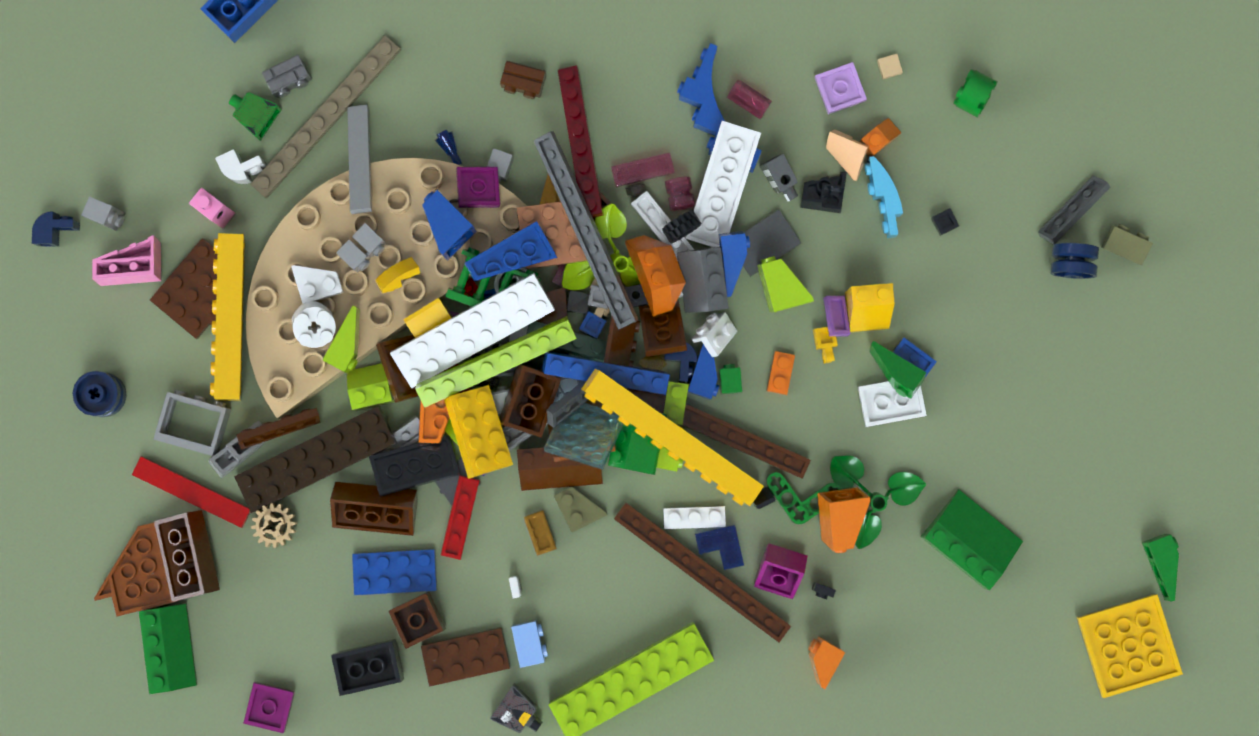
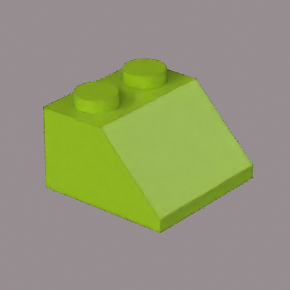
[347,363,394,411]

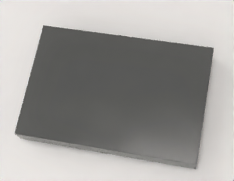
[743,210,801,277]

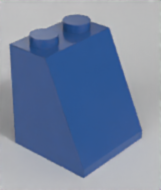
[422,190,477,261]

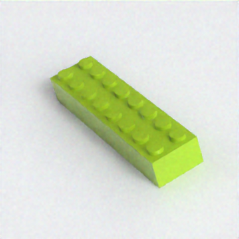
[548,622,714,736]

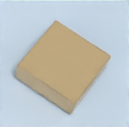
[877,54,903,80]

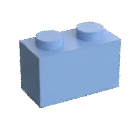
[511,620,548,668]

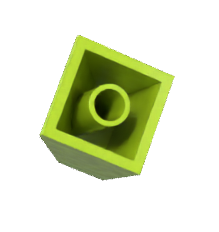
[757,256,814,312]

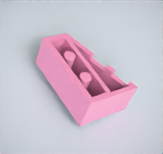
[92,235,161,286]

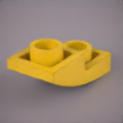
[375,257,420,293]

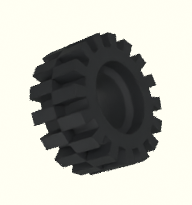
[662,210,702,244]

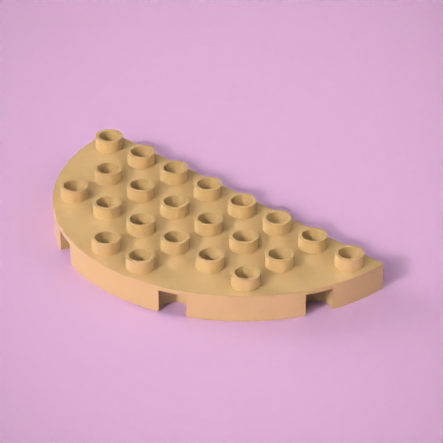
[246,158,527,419]

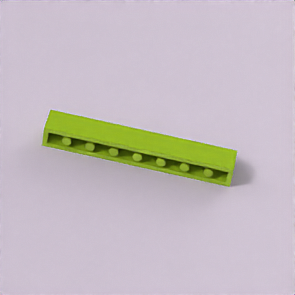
[415,316,577,408]

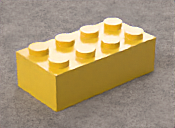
[444,385,513,479]

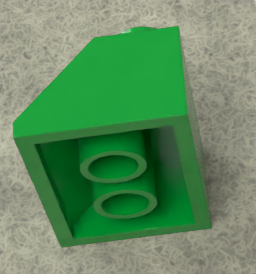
[608,413,667,475]

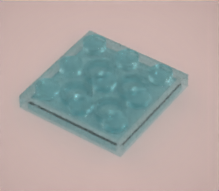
[544,403,624,470]

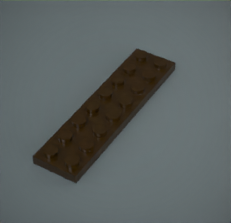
[234,406,397,513]

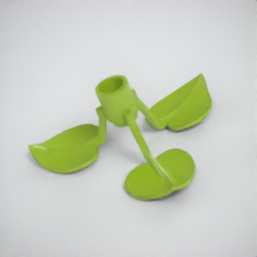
[562,203,640,290]

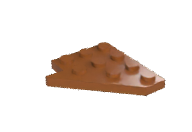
[94,522,179,617]

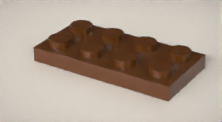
[421,627,510,687]

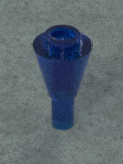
[435,130,463,165]

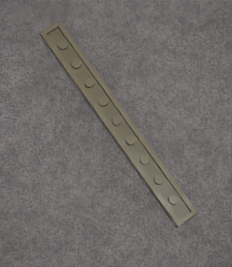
[250,36,401,199]

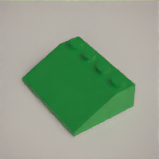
[921,489,1023,591]

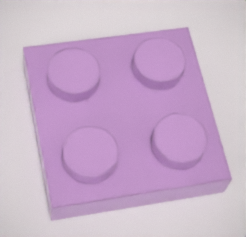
[814,62,867,115]

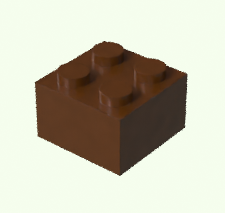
[388,592,446,649]

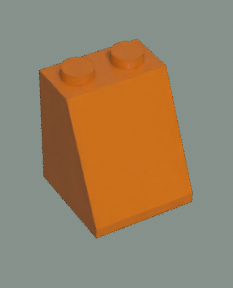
[818,487,870,553]

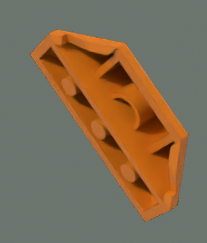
[625,235,686,317]

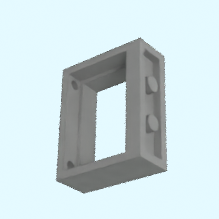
[153,390,231,456]

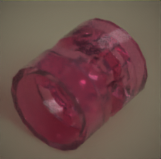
[665,177,696,211]

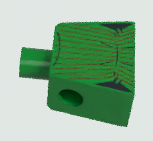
[229,92,282,141]

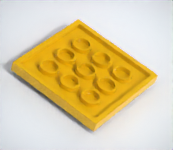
[1077,594,1183,698]

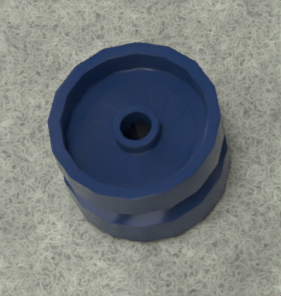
[1050,243,1099,279]
[72,371,127,417]

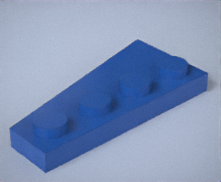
[464,221,558,281]

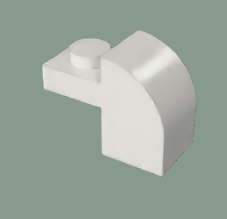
[215,149,266,184]

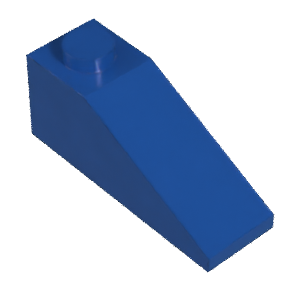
[718,231,750,297]
[688,344,720,400]

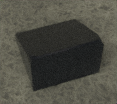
[753,487,776,509]

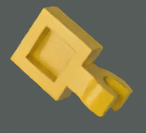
[813,327,838,364]

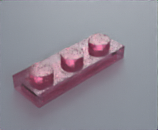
[611,152,675,187]

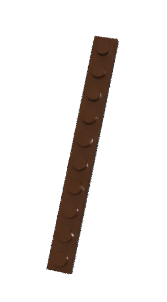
[625,388,811,479]
[614,503,791,643]

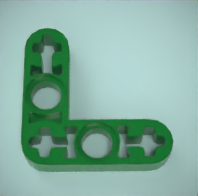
[766,472,842,524]

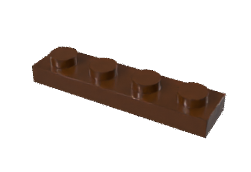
[236,408,321,450]

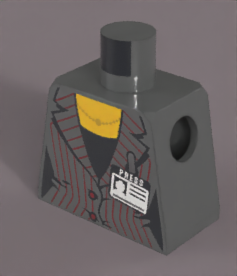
[490,683,543,733]

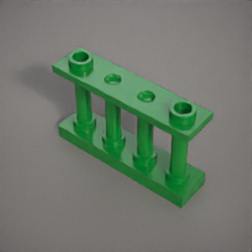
[445,247,541,307]

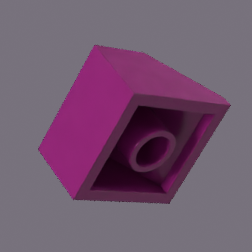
[754,543,808,599]

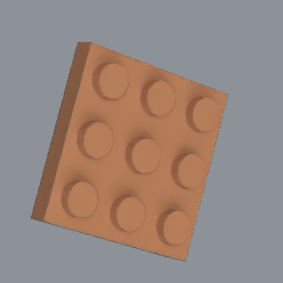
[516,202,587,270]

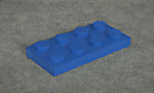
[352,549,437,595]

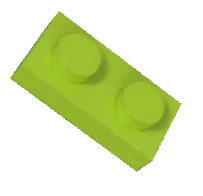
[663,381,689,425]

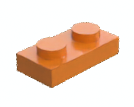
[767,351,795,395]

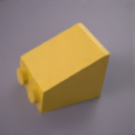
[845,283,895,332]
[403,298,453,338]

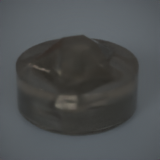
[625,183,646,197]

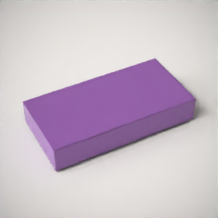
[823,296,851,336]

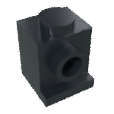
[624,284,648,308]

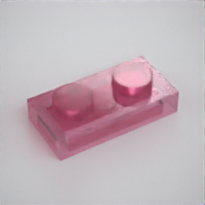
[727,79,772,119]

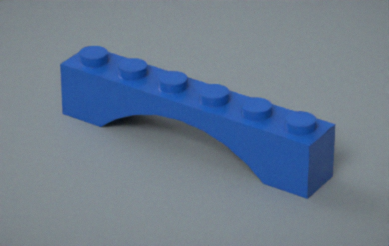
[542,351,670,395]

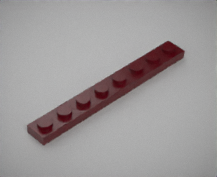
[558,65,604,218]

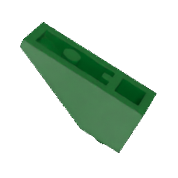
[870,341,926,399]
[1142,534,1179,602]

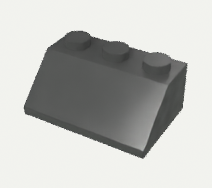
[677,247,729,313]

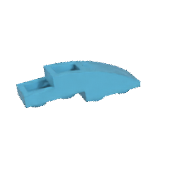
[864,156,903,239]

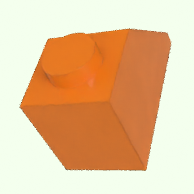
[859,118,901,157]

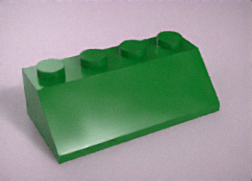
[139,603,197,695]

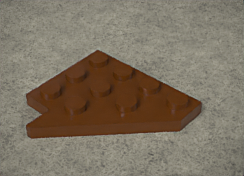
[150,238,218,339]

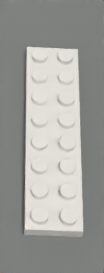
[390,273,555,388]

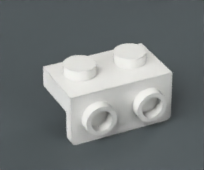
[692,312,738,357]

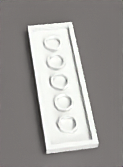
[686,121,761,247]

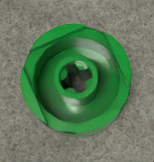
[953,69,998,118]

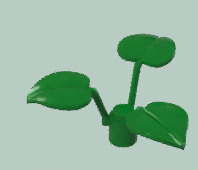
[830,455,926,549]

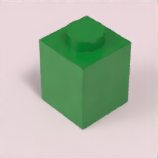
[719,364,742,394]

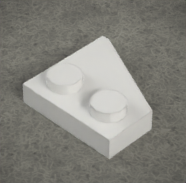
[291,265,344,304]

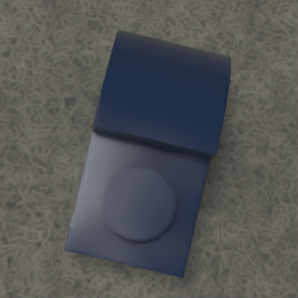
[32,211,80,247]
[664,342,697,383]

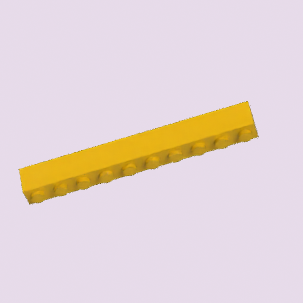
[581,369,764,506]

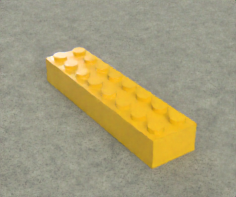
[210,233,245,401]

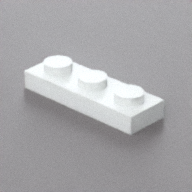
[663,506,726,529]

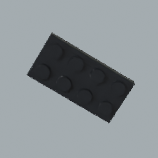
[369,435,460,497]

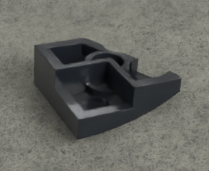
[800,172,847,213]

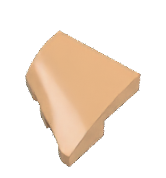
[826,129,869,181]

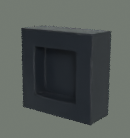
[931,208,959,236]
[812,582,836,600]

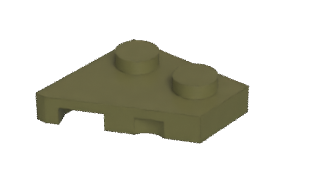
[554,487,607,532]

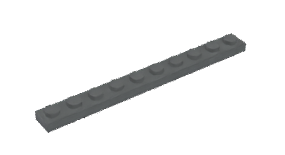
[534,131,639,330]

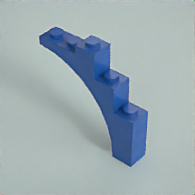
[677,43,761,173]

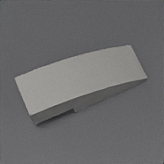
[209,421,267,479]

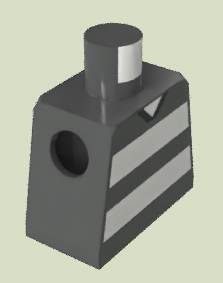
[760,154,798,202]

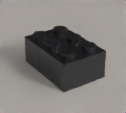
[331,639,404,696]

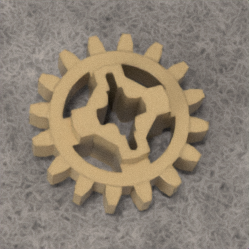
[251,503,297,548]

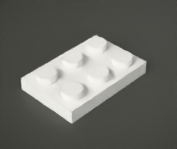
[857,381,927,427]

